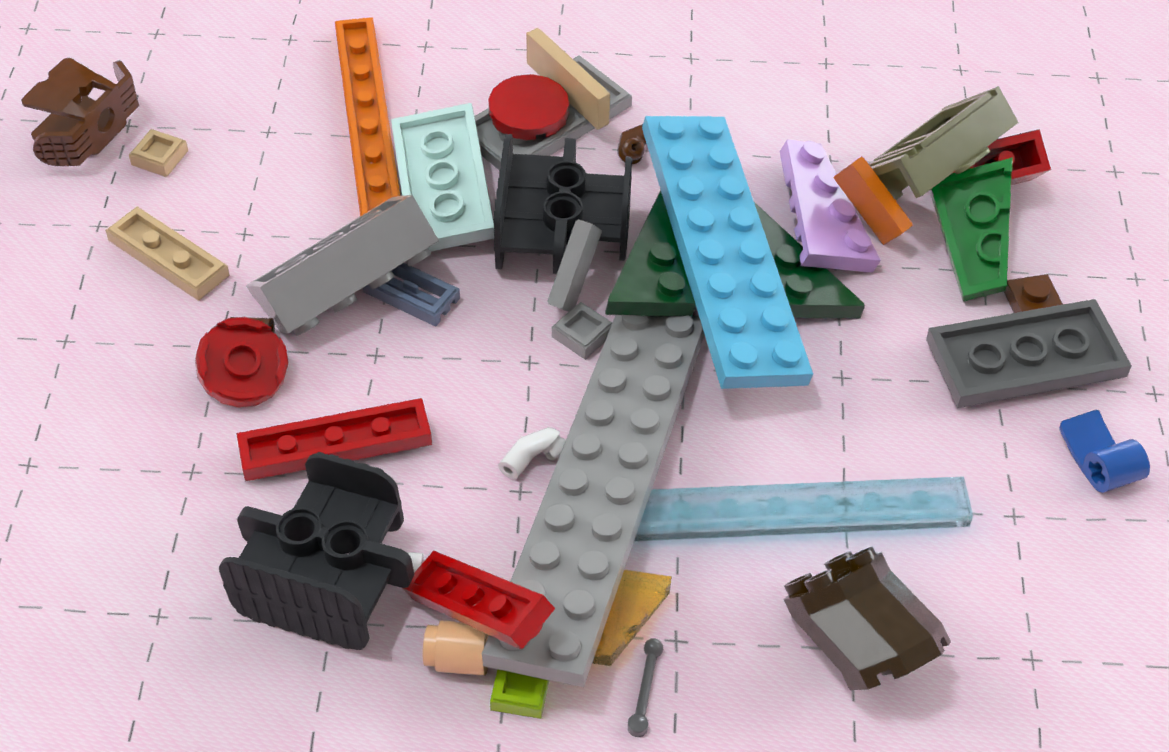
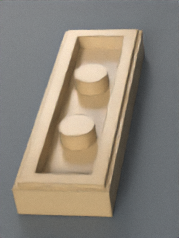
[526,28,610,130]
[105,206,230,301]

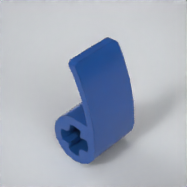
[1059,410,1150,493]

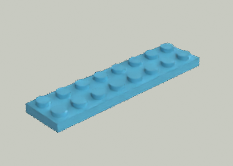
[642,116,813,389]

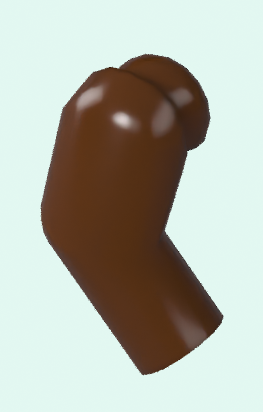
[617,124,646,164]

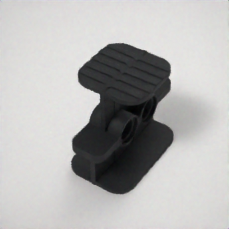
[493,134,632,274]
[219,452,414,650]

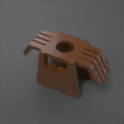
[21,58,139,166]

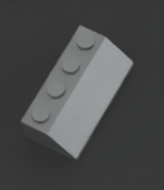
[246,195,439,336]

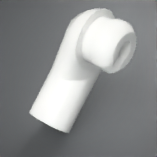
[498,427,566,479]

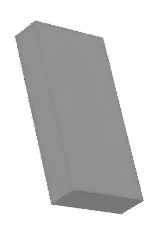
[547,219,602,312]

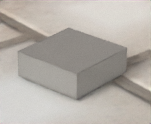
[552,302,612,359]

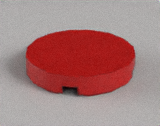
[488,74,569,140]
[195,317,289,408]

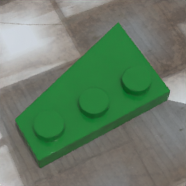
[929,157,1013,302]

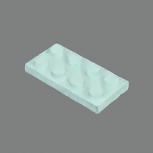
[391,103,494,251]

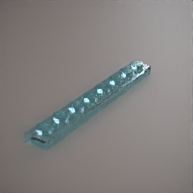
[634,476,973,541]

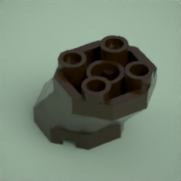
[783,547,951,690]

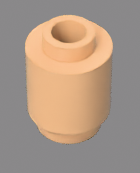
[423,620,489,676]

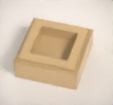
[129,129,188,177]

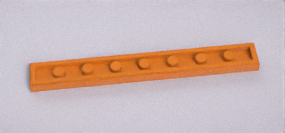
[335,17,400,216]

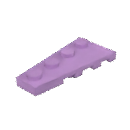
[779,139,881,273]

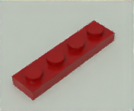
[236,398,432,482]
[402,550,555,650]

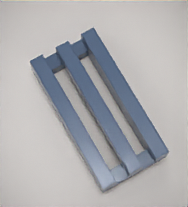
[363,263,460,327]

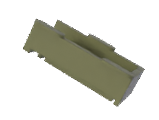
[869,86,1019,200]

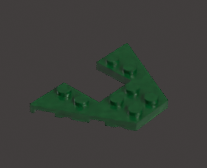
[605,190,865,319]

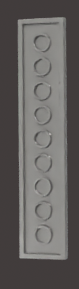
[482,315,705,688]

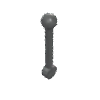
[627,638,664,737]

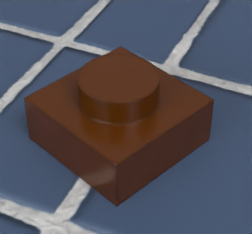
[1004,274,1063,313]

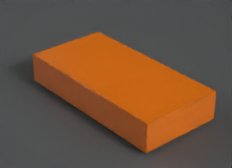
[833,156,913,245]

